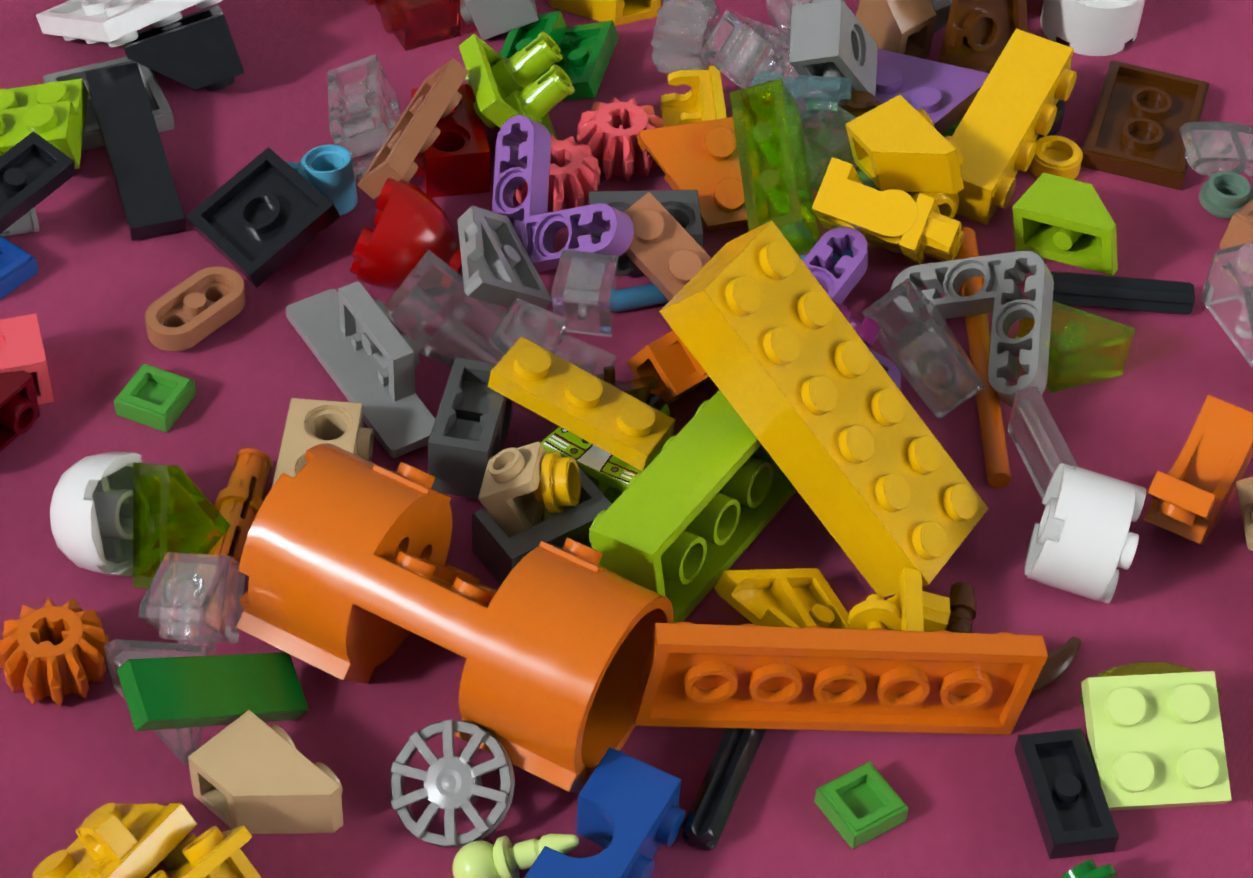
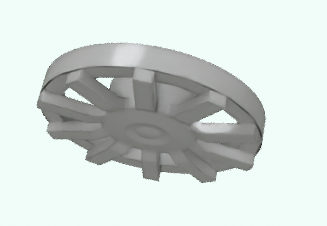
[391,719,515,848]

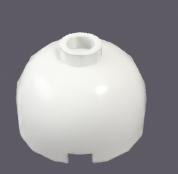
[50,451,170,577]

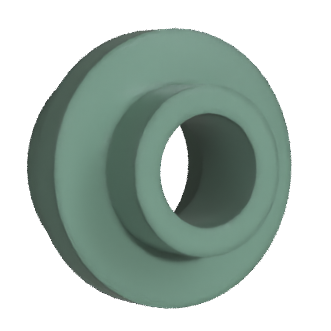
[1199,171,1253,219]

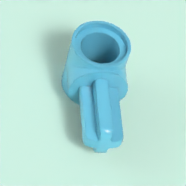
[285,144,358,216]

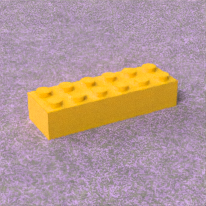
[659,220,989,598]

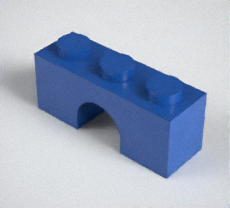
[524,747,686,878]

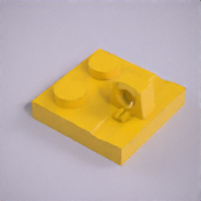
[32,803,197,878]

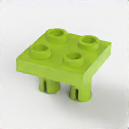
[459,32,575,140]

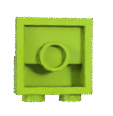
[0,78,89,169]

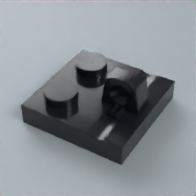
[186,147,340,287]

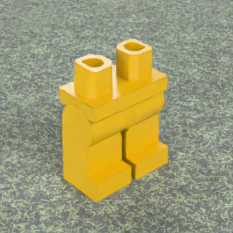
[811,157,965,265]

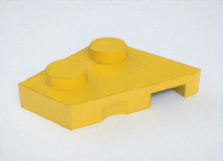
[714,568,849,629]

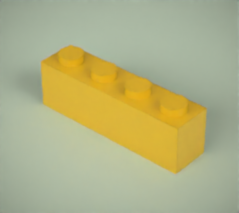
[952,28,1077,225]

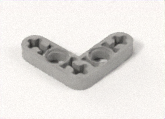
[891,251,1054,408]

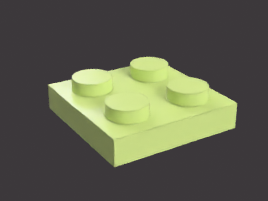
[1081,671,1232,811]

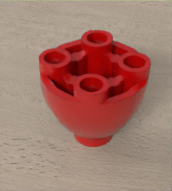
[350,178,462,290]

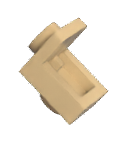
[478,442,546,538]

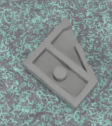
[457,206,552,315]

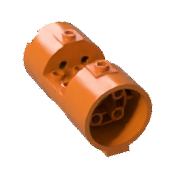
[236,443,674,792]

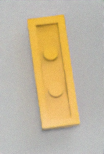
[487,336,675,471]

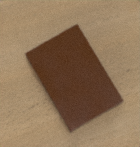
[1081,60,1210,190]

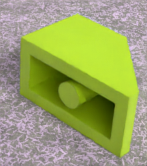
[1012,172,1118,276]

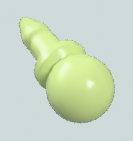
[452,833,579,878]

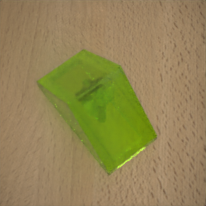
[1016,296,1136,393]
[133,462,231,592]

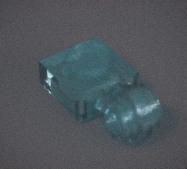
[748,71,852,114]

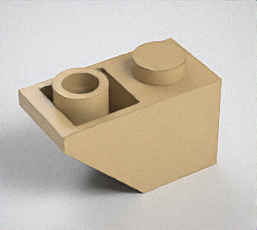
[188,710,343,834]

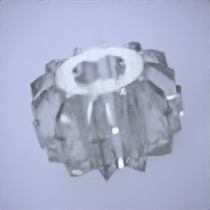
[651,0,719,75]

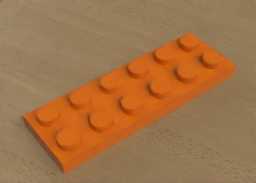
[632,622,1048,735]

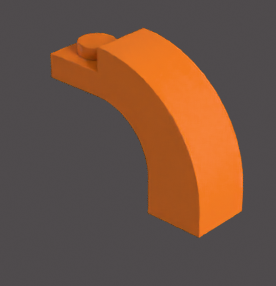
[1144,395,1253,544]

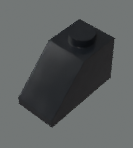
[123,5,245,92]

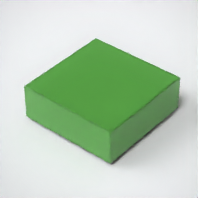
[114,363,196,433]
[814,761,909,850]

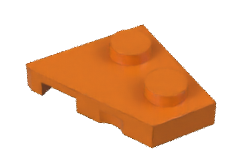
[637,116,761,232]

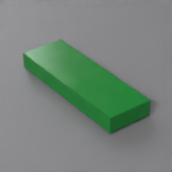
[117,652,309,731]

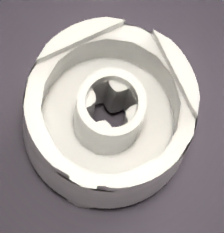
[1040,0,1145,56]
[1024,463,1146,604]

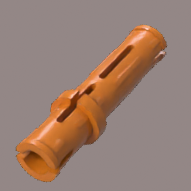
[190,448,273,616]

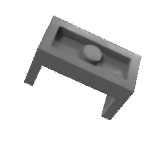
[472,466,612,586]

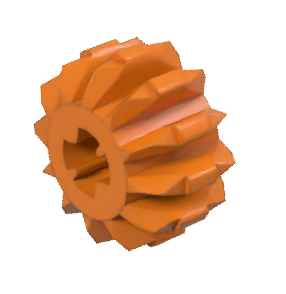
[0,595,111,708]

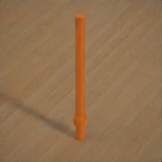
[956,227,1011,488]

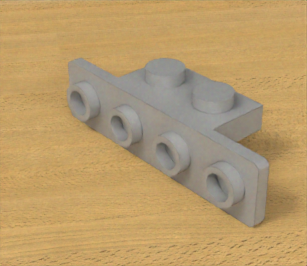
[286,281,435,458]

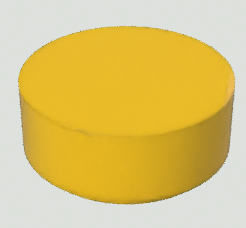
[1029,135,1083,180]

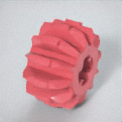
[576,96,663,182]
[514,134,600,213]

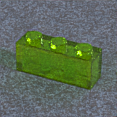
[730,78,819,254]

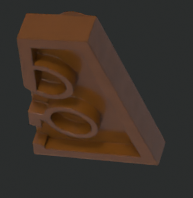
[939,0,1028,72]

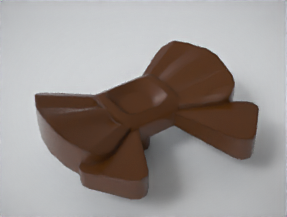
[594,366,659,403]

